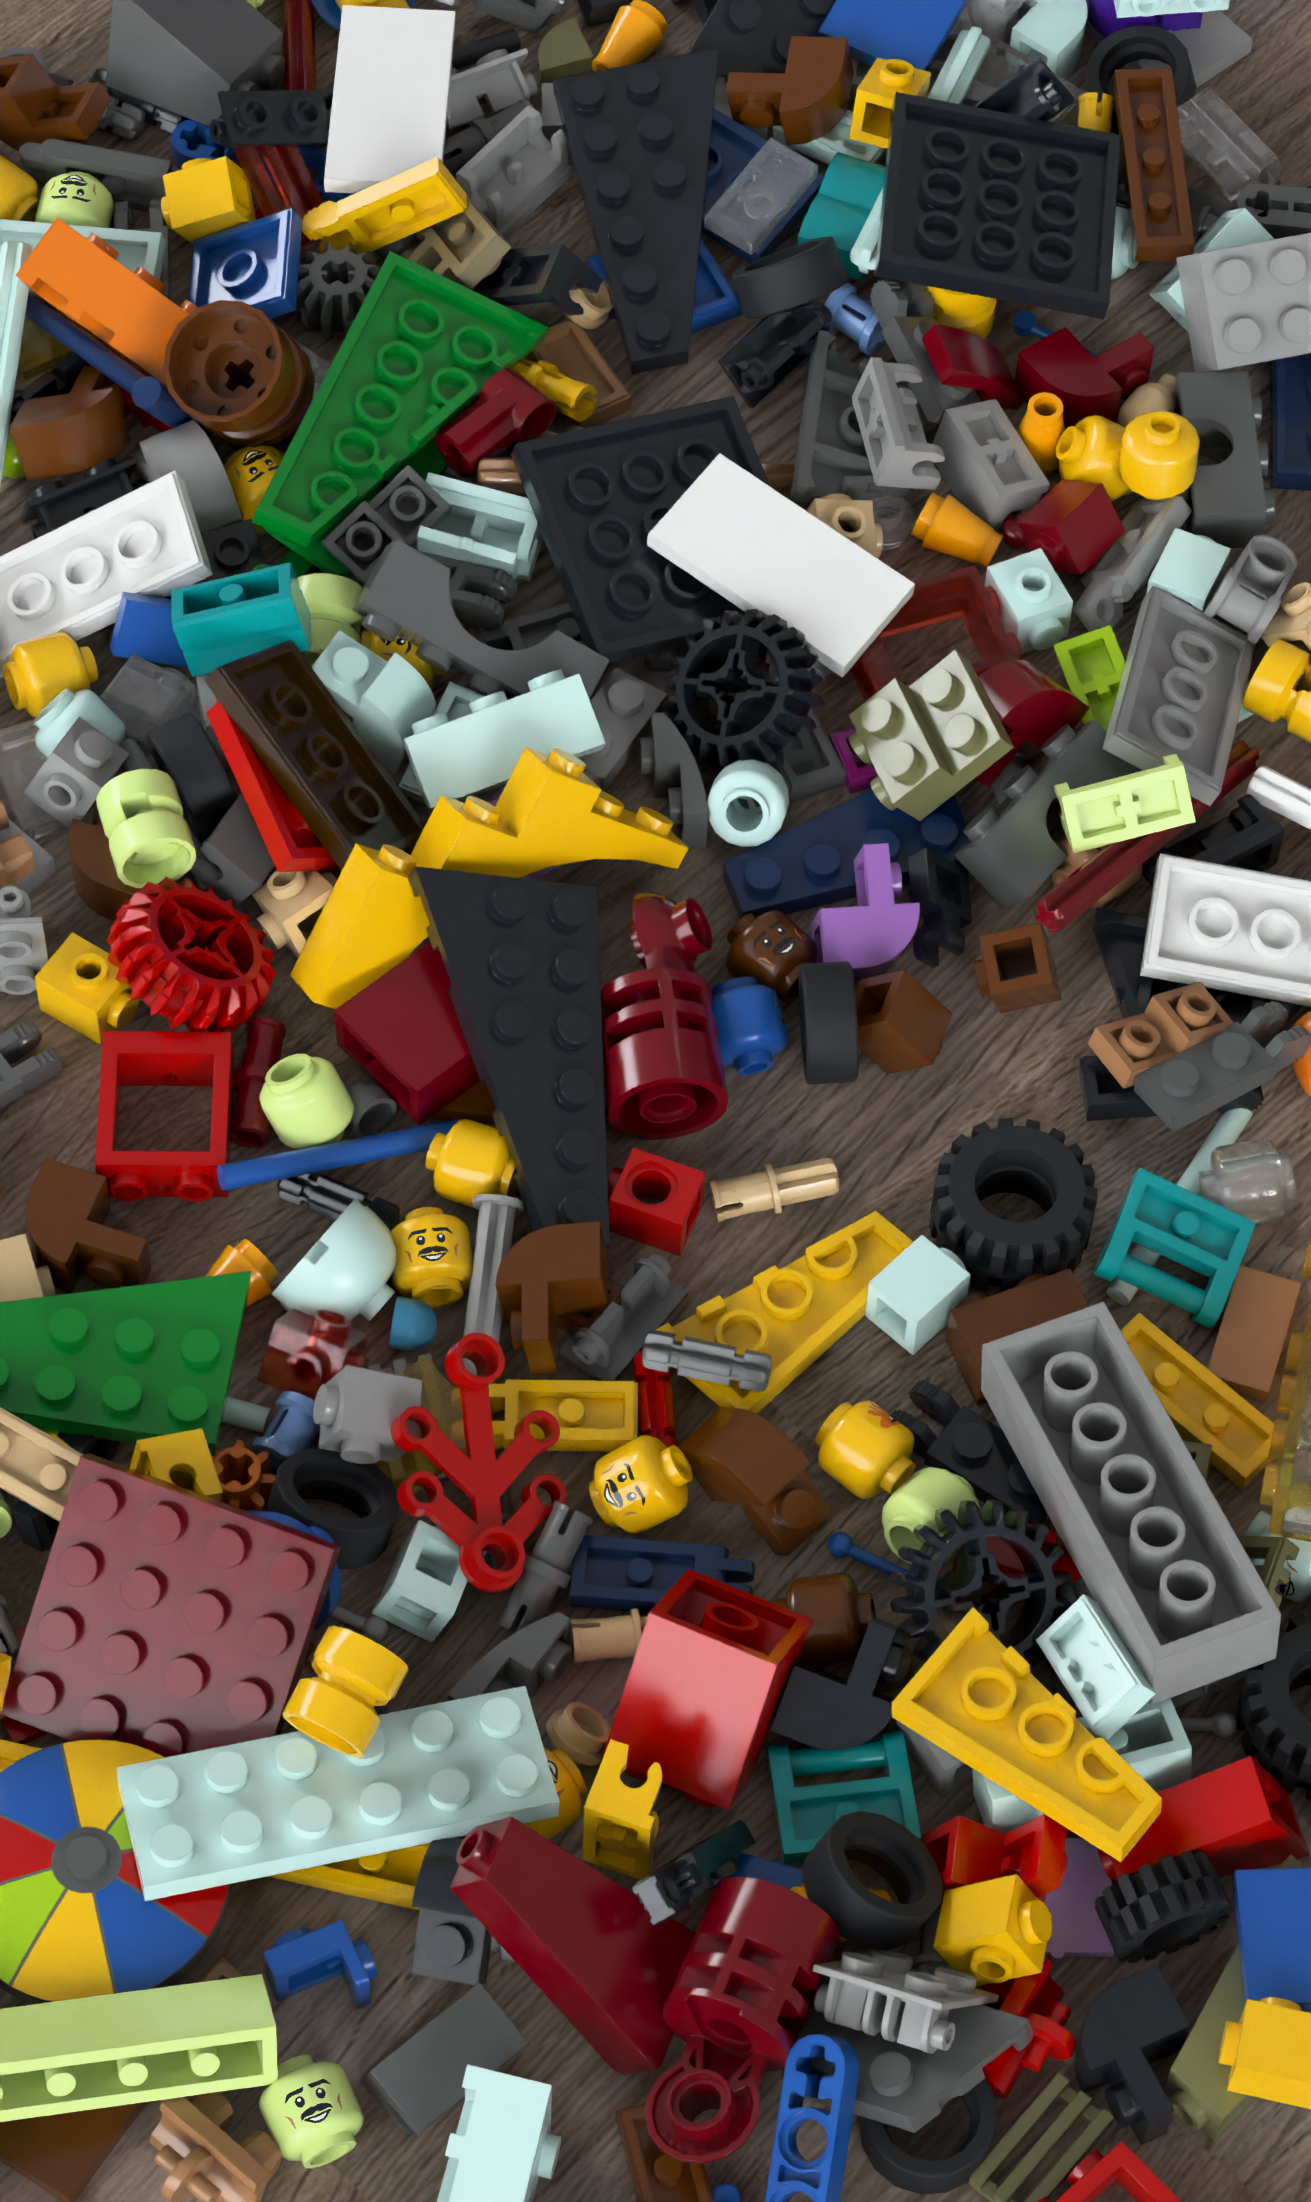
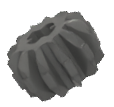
[294,242,381,341]

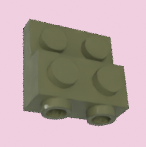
[848,650,1014,821]

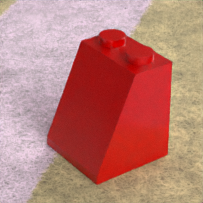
[602,1569,813,1810]

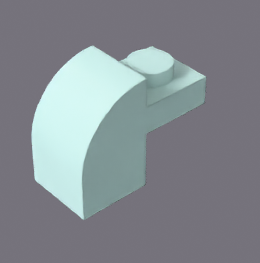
[1007,0,1088,83]
[312,630,436,774]

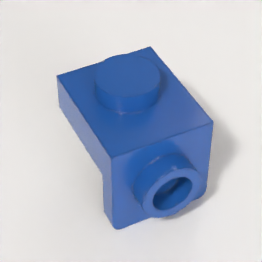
[263,1919,378,2009]

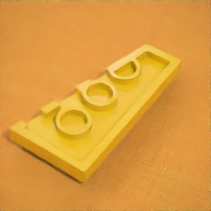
[655,1211,913,1414]
[891,1607,1162,1862]

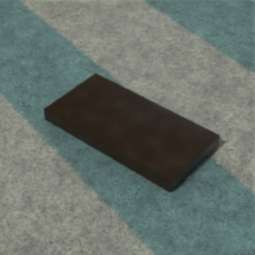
[204,639,425,871]

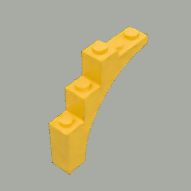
[290,747,689,1009]

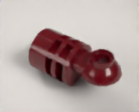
[601,891,729,1140]
[644,1877,839,2164]

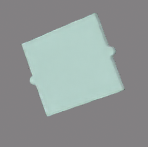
[417,525,517,580]

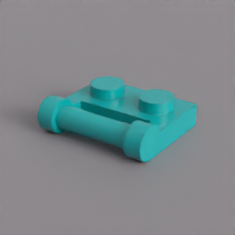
[1093,1168,1256,1329]
[765,1730,922,1865]

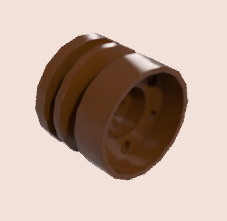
[163,300,315,448]

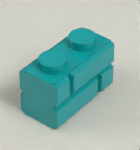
[171,562,312,677]

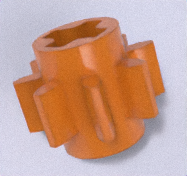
[211,1439,275,1512]

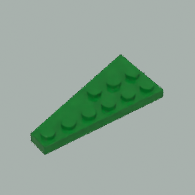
[252,251,549,548]
[0,1271,251,1456]

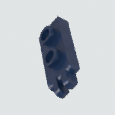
[570,1535,755,1613]

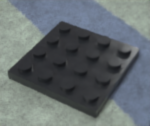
[874,92,1120,319]
[511,396,770,663]

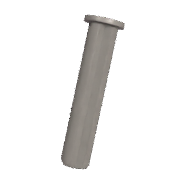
[462,1194,524,1384]

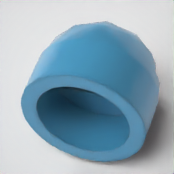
[389,1296,437,1351]

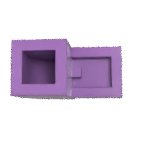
[810,843,920,982]

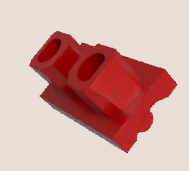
[981,1958,1077,2099]

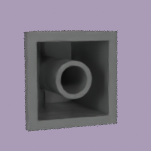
[106,0,285,126]

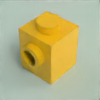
[849,57,931,149]
[161,156,256,244]
[35,932,139,1046]
[933,1874,1052,1987]
[1218,1997,1311,2109]

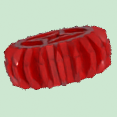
[106,877,276,1032]

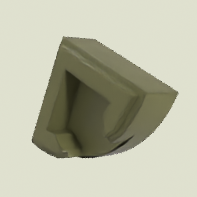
[538,17,594,84]

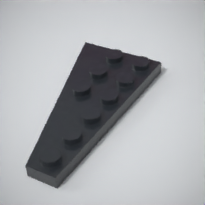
[407,866,610,1249]

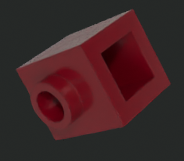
[1017,480,1126,575]

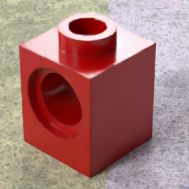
[608,1147,706,1256]

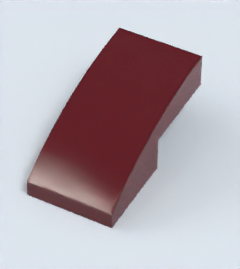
[922,323,1024,410]

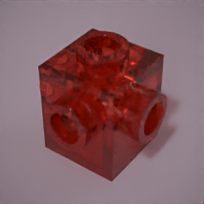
[257,1308,369,1401]

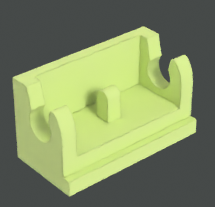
[1054,754,1196,853]

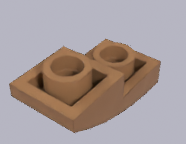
[1088,982,1234,1089]

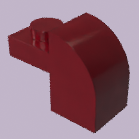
[1015,327,1154,430]
[975,660,1090,788]

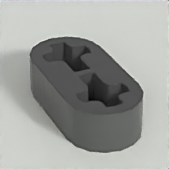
[1235,184,1311,239]

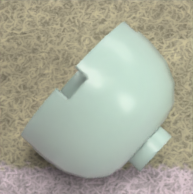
[271,1199,397,1328]

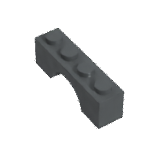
[352,539,610,699]

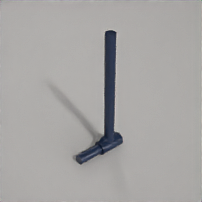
[25,290,212,438]

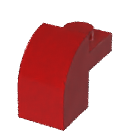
[921,1814,1068,1904]

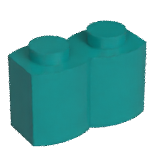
[798,152,885,281]

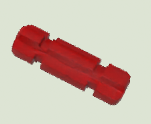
[633,1350,678,1447]

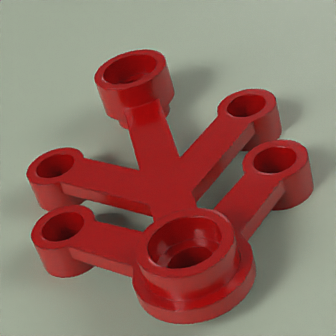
[391,1333,567,1592]

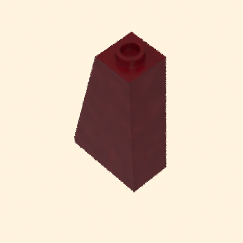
[450,1817,695,2075]

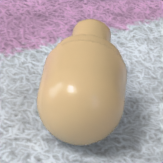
[1118,374,1177,427]

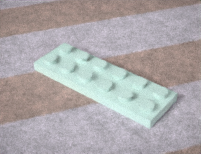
[116,1686,560,1901]

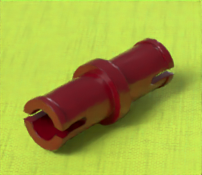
[229,1017,286,1148]

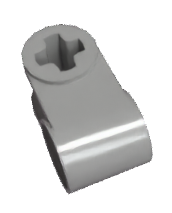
[1203,535,1297,644]

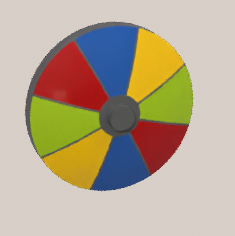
[0,1740,231,2005]

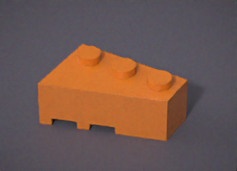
[15,217,198,386]

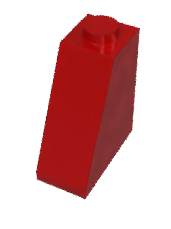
[1097,1756,1310,1881]

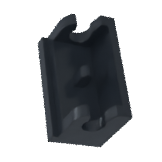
[468,243,603,316]
[1142,794,1285,887]

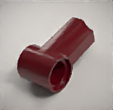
[435,367,557,476]

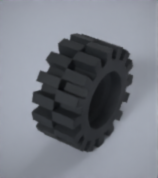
[1094,1852,1233,1963]

